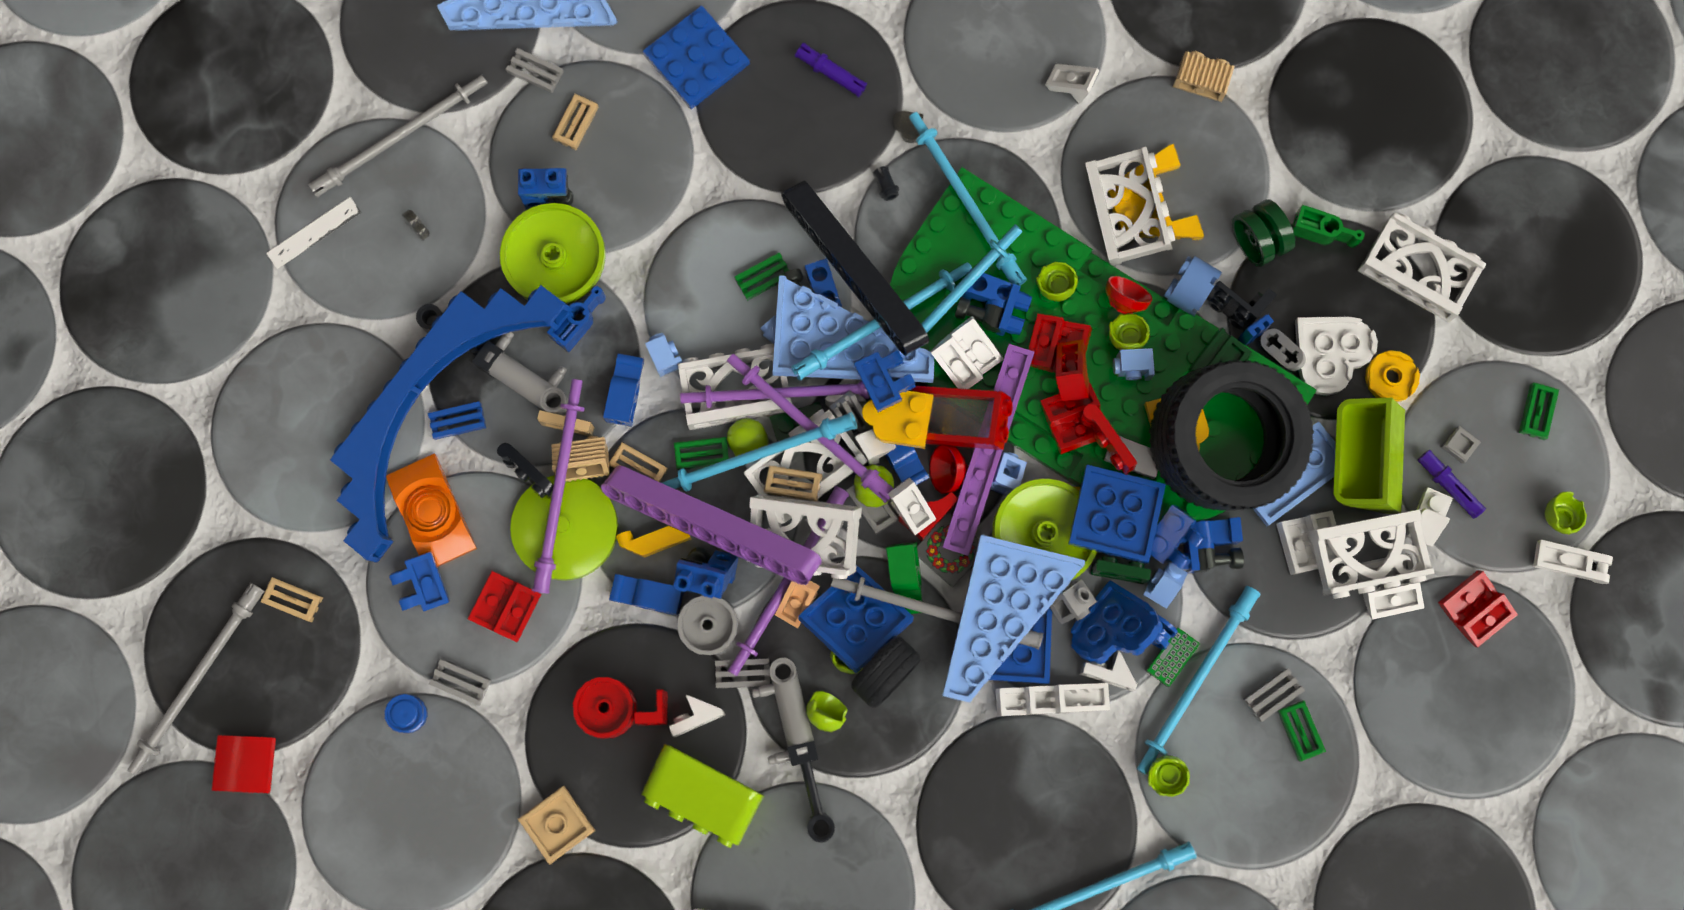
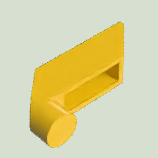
[616,526,691,558]

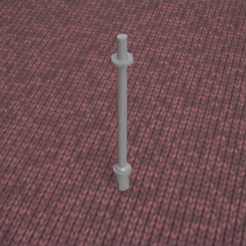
[308,75,487,198]
[831,577,1043,650]
[127,582,265,775]

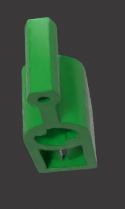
[1292,205,1365,248]
[886,542,923,614]

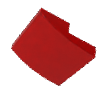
[1028,314,1092,373]
[1040,383,1101,454]
[1438,570,1518,648]
[467,571,541,643]
[212,735,276,793]

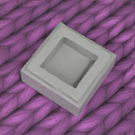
[1441,426,1481,464]

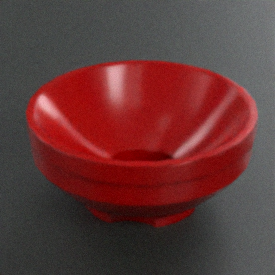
[1105,276,1152,314]
[929,445,968,494]

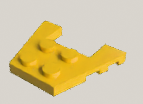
[1107,144,1204,240]

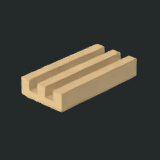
[552,94,599,150]
[537,410,595,437]
[609,442,668,482]
[764,465,823,501]
[261,577,323,622]

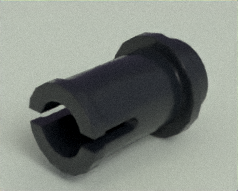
[873,166,899,201]

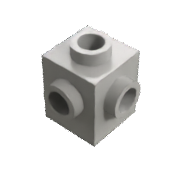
[1050,579,1097,625]

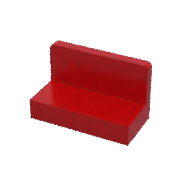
[634,689,668,726]

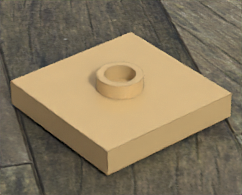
[518,786,596,865]

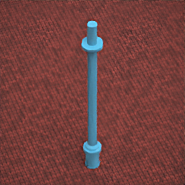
[909,112,1027,285]
[921,224,1023,332]
[791,262,972,381]
[662,412,857,492]
[1137,586,1261,775]
[1012,841,1196,910]

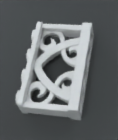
[1085,146,1176,266]
[1358,213,1486,322]
[678,344,792,430]
[743,409,868,525]
[746,494,862,579]
[1308,510,1434,599]

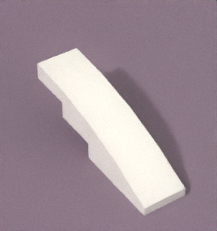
[995,683,1110,717]

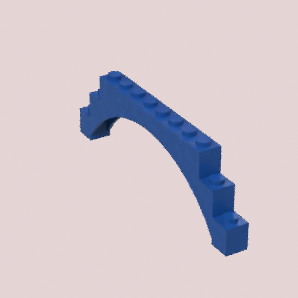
[330,285,573,563]

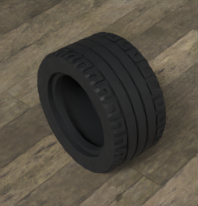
[1149,360,1314,510]

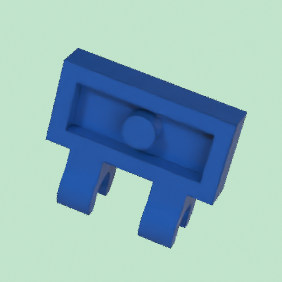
[854,350,916,412]
[1151,505,1207,569]
[389,551,450,612]

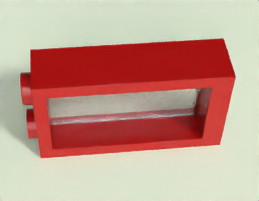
[912,386,1013,450]

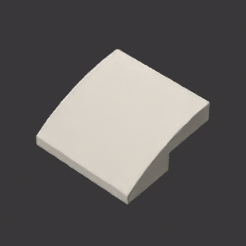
[930,316,1004,389]
[1276,511,1342,575]
[1358,553,1424,619]

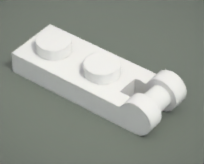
[1533,540,1613,584]

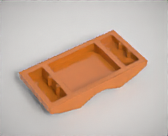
[386,453,477,567]

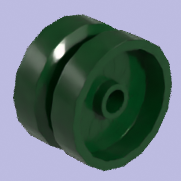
[1232,199,1295,267]

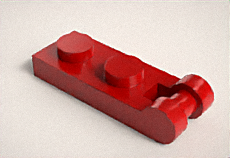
[1081,404,1138,475]

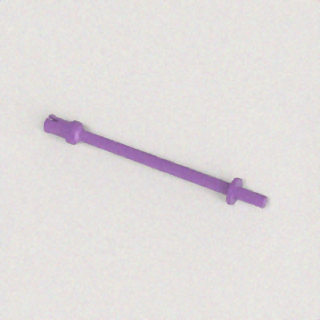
[727,353,895,503]
[532,379,585,593]
[680,381,869,408]
[728,486,849,676]

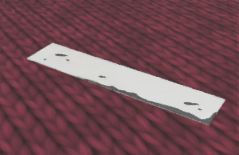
[266,197,361,269]

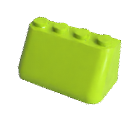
[1334,398,1405,514]
[642,744,765,848]

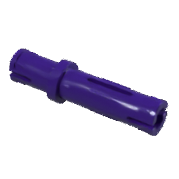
[795,43,867,98]
[1417,450,1486,519]

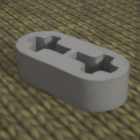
[1261,329,1306,371]

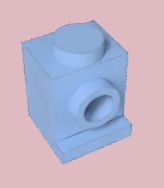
[645,333,683,377]
[1113,348,1155,381]
[990,452,1027,496]
[1143,562,1188,609]

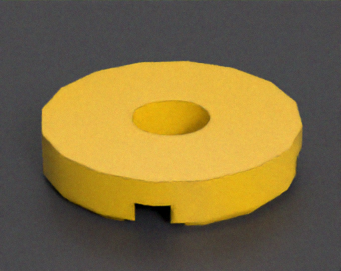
[1365,350,1420,402]

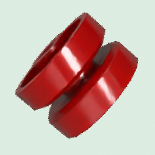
[573,677,637,739]

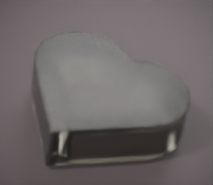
[893,111,924,143]
[402,209,430,241]

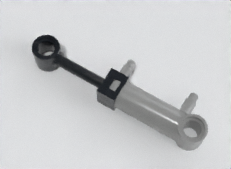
[416,304,568,416]
[752,658,835,843]

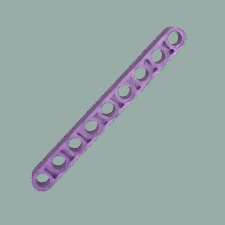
[601,465,822,585]

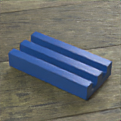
[1237,314,1274,345]
[428,401,486,440]

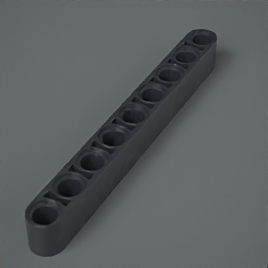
[781,181,929,356]

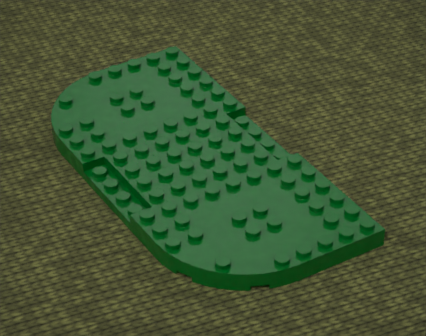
[890,167,1316,525]

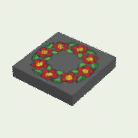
[917,512,979,588]

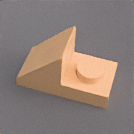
[775,581,820,628]

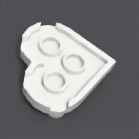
[1295,317,1378,396]

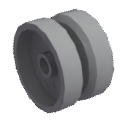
[677,596,738,655]

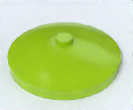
[500,203,606,304]
[510,475,618,581]
[992,479,1097,581]

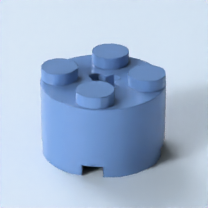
[1164,256,1222,317]

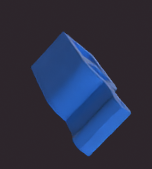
[547,286,606,353]
[603,354,644,427]
[885,444,929,486]
[609,574,684,616]

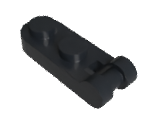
[497,443,553,499]

